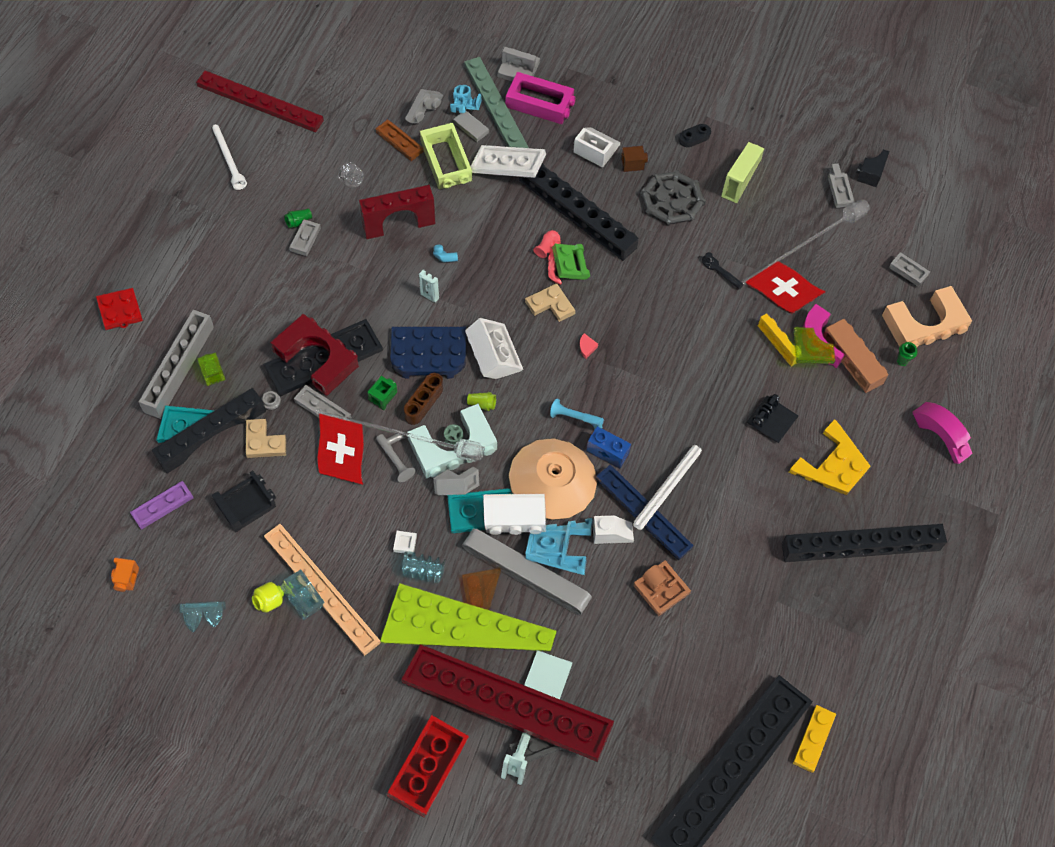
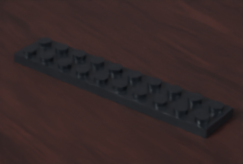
[650,675,813,847]

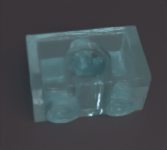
[280,569,325,620]

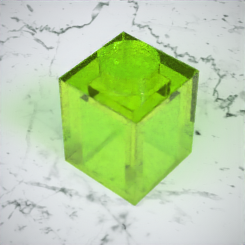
[197,352,226,386]

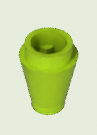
[467,392,496,411]

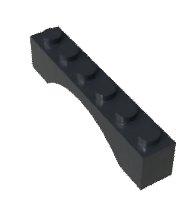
[152,387,266,474]

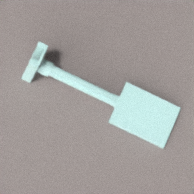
[501,651,572,785]

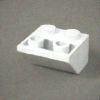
[574,128,620,167]

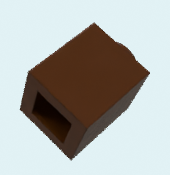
[621,146,648,172]

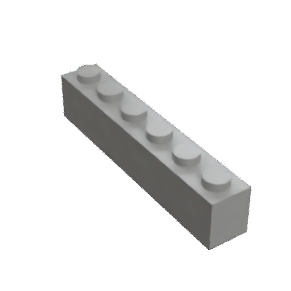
[139,310,214,419]

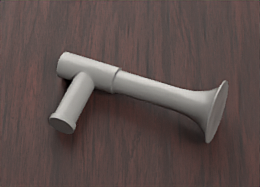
[376,431,415,482]

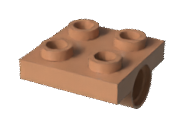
[633,560,691,616]

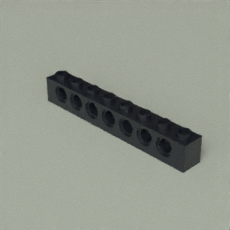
[519,163,639,261]
[781,524,947,562]

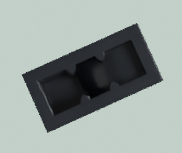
[856,149,890,187]

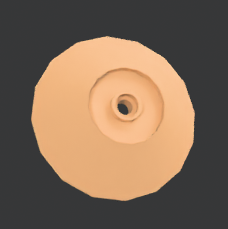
[509,439,597,520]

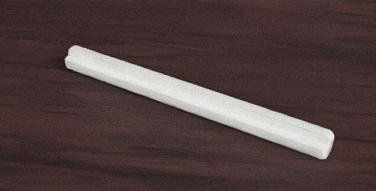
[633,445,702,530]

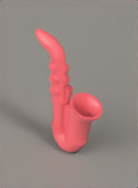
[533,230,562,285]

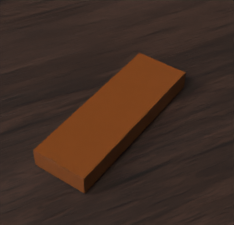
[375,119,424,161]

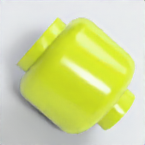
[252,582,284,612]

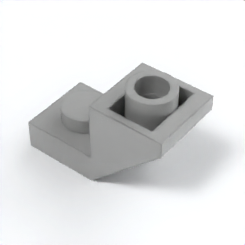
[433,467,479,495]

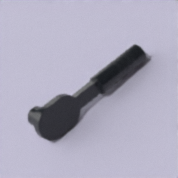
[702,252,744,289]

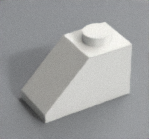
[593,516,634,544]

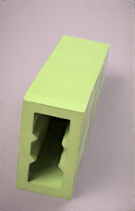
[721,142,764,203]

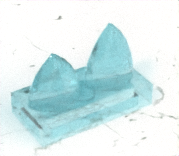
[180,601,226,632]

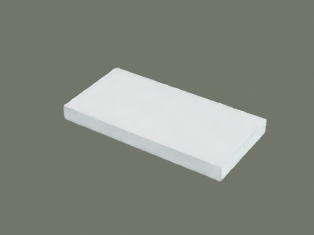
[470,145,546,178]

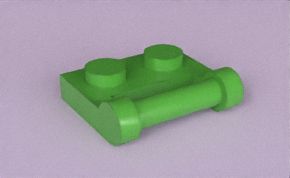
[552,244,590,280]

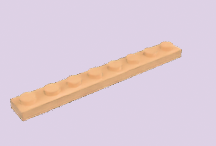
[264,524,381,656]

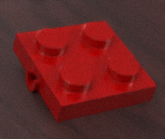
[96,288,143,330]

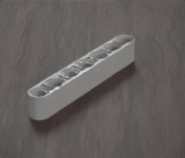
[462,528,592,615]

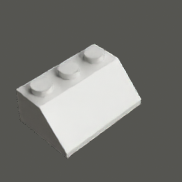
[465,318,523,379]
[484,494,546,535]

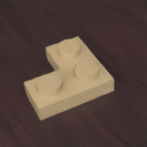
[525,284,575,322]
[246,419,286,458]

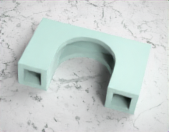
[407,404,497,479]

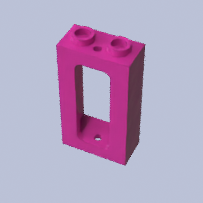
[505,72,576,124]

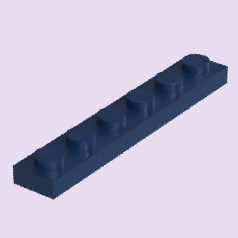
[596,465,694,561]

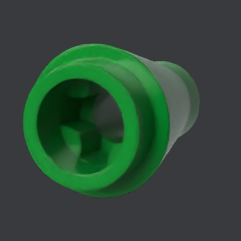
[284,208,312,228]
[897,342,918,366]

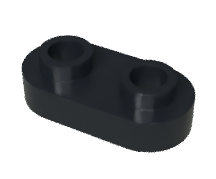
[679,124,711,147]

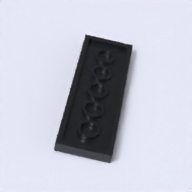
[264,319,383,397]

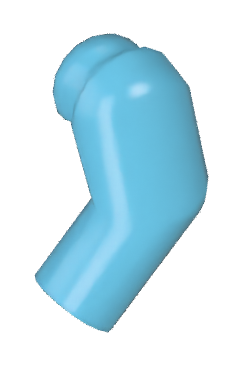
[433,245,458,262]

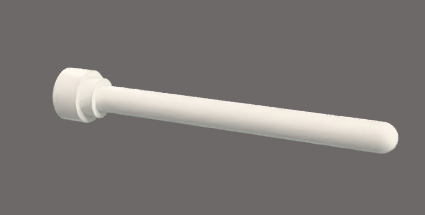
[212,124,247,190]

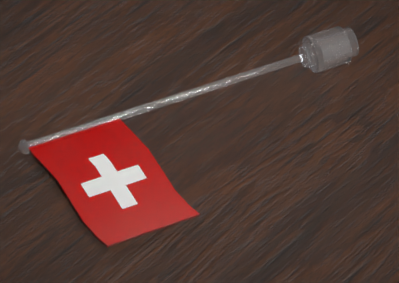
[740,199,870,314]
[316,409,485,485]

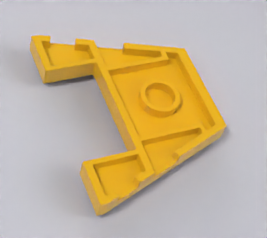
[789,419,870,495]

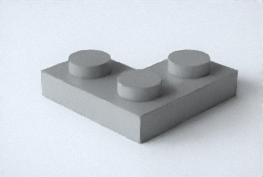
[405,89,443,123]

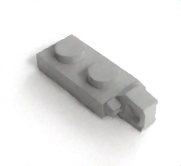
[828,163,854,208]

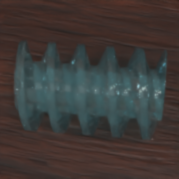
[401,551,446,583]

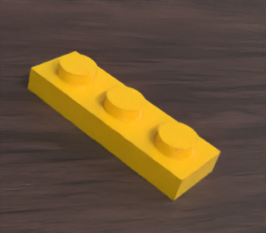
[758,313,801,366]
[793,705,836,773]

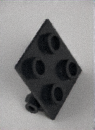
[746,394,799,443]

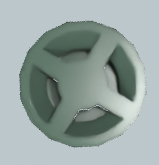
[444,424,464,448]

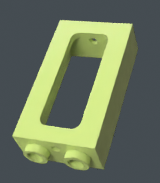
[420,123,472,189]

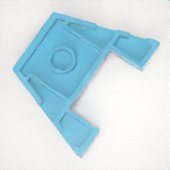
[526,518,593,575]

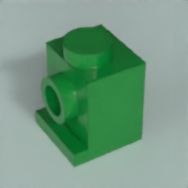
[368,376,397,410]

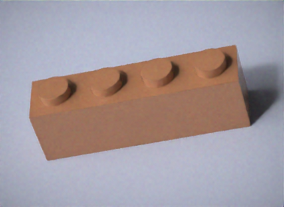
[823,319,888,393]

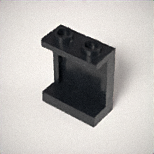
[211,470,276,533]

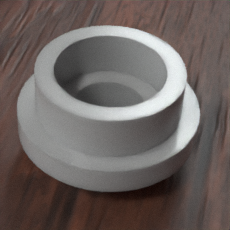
[262,391,281,410]

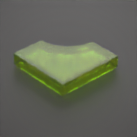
[794,327,835,364]

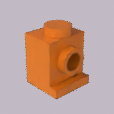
[111,558,139,592]

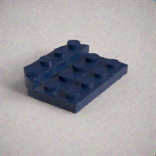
[390,327,466,379]

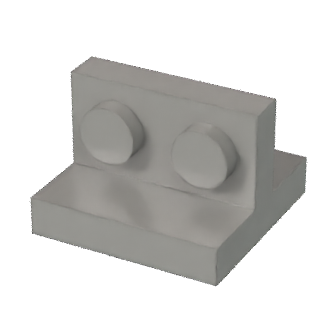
[497,47,540,82]

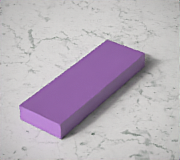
[130,481,193,530]

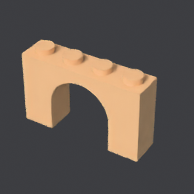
[882,286,972,347]

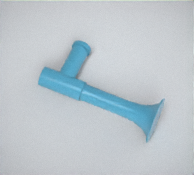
[550,399,604,430]

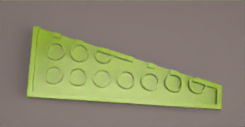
[380,583,556,652]

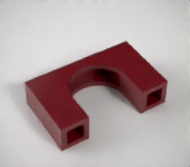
[359,185,436,239]
[270,314,359,396]

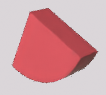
[580,333,598,359]

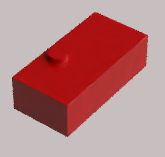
[386,715,469,818]

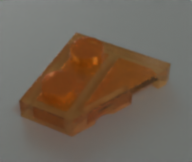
[462,568,501,610]

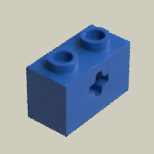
[586,426,631,469]

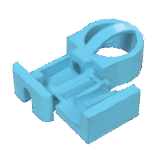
[450,85,482,113]

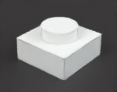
[393,531,417,555]

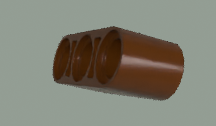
[404,373,443,425]

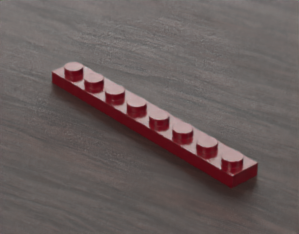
[196,70,324,133]

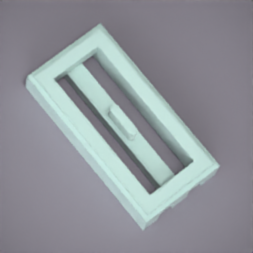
[419,270,439,303]

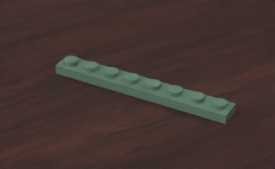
[464,57,529,148]

